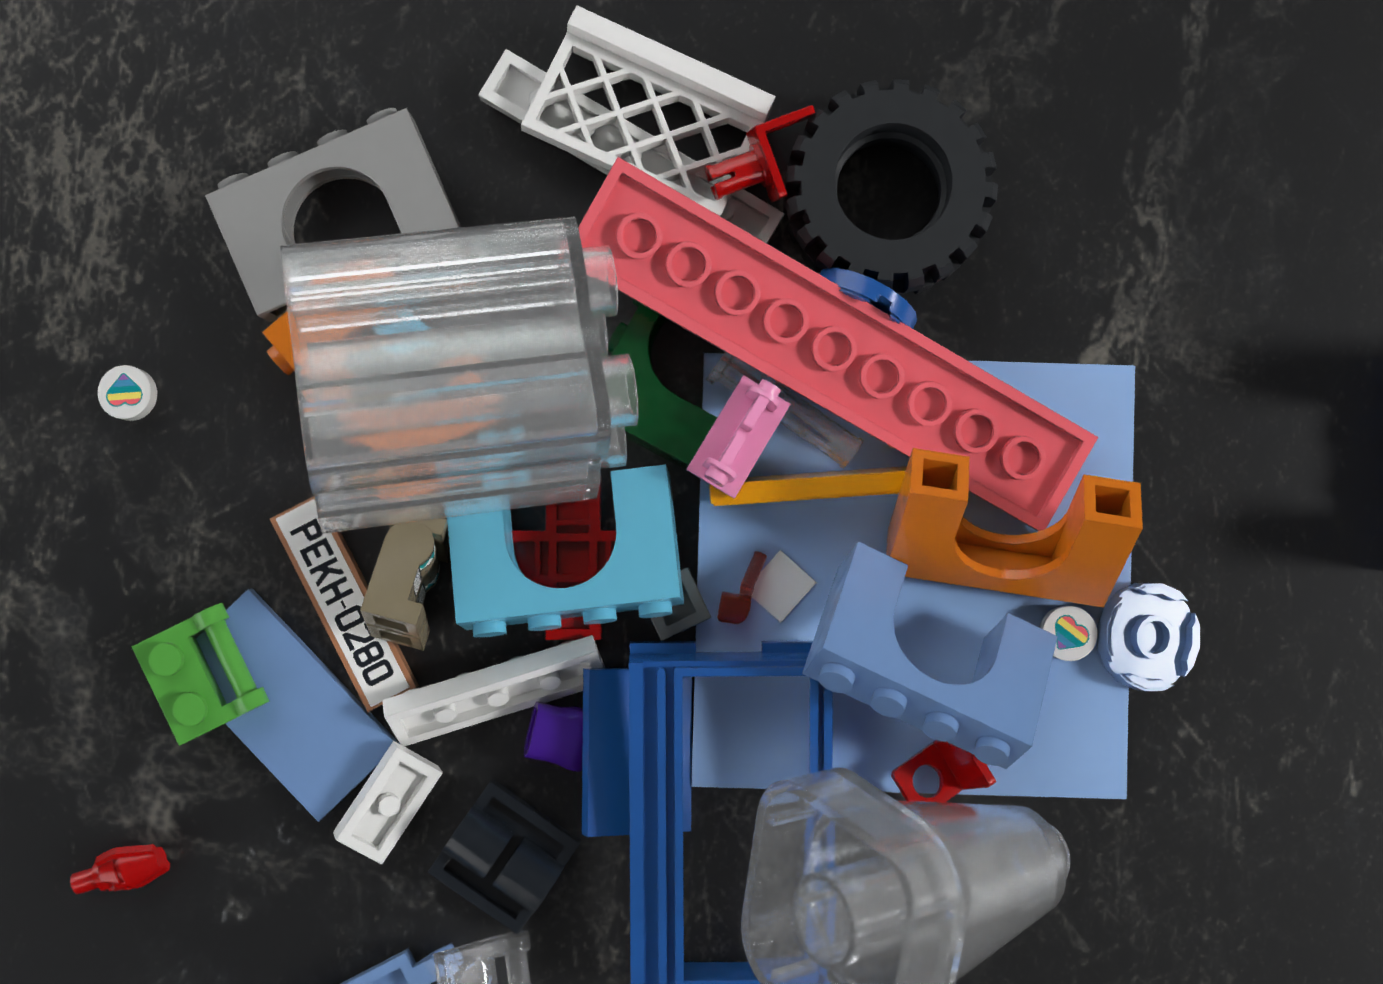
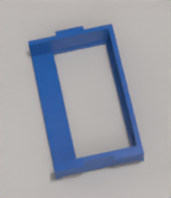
[629,641,833,984]

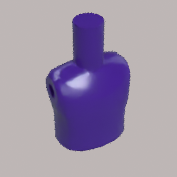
[524,701,583,772]

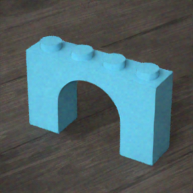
[445,464,684,637]

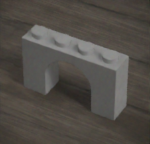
[205,108,465,322]

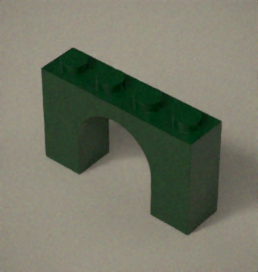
[580,300,717,470]

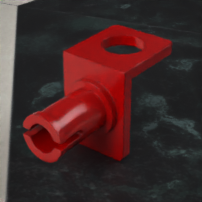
[705,105,816,203]
[891,740,996,818]

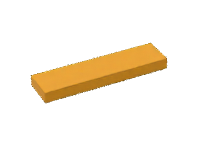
[709,466,907,506]

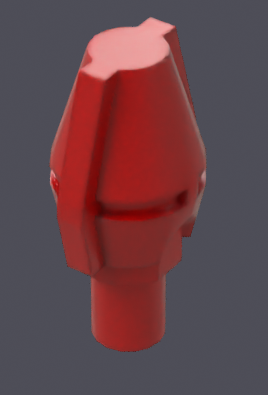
[70,844,170,894]

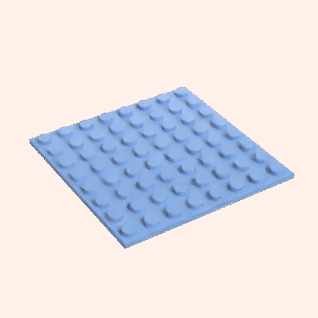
[691,353,1135,799]

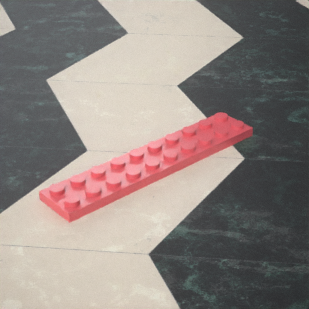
[561,157,1098,531]

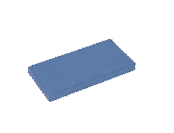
[196,589,400,822]

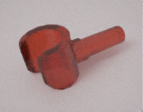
[717,551,767,624]

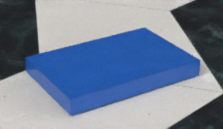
[582,668,692,837]

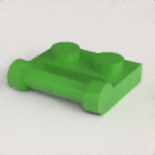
[132,603,270,746]

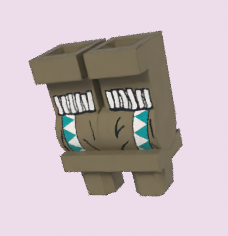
[360,483,450,651]

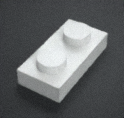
[333,741,442,864]

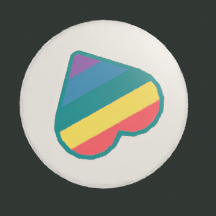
[98,365,157,421]
[1039,606,1097,661]

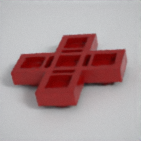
[512,476,616,640]

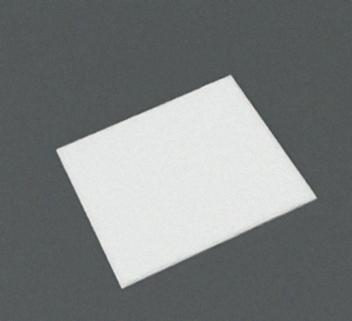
[744,550,817,623]

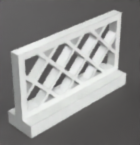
[521,5,776,217]

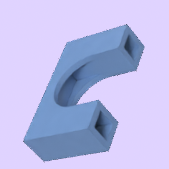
[802,541,1058,769]

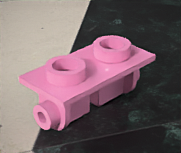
[686,375,791,499]

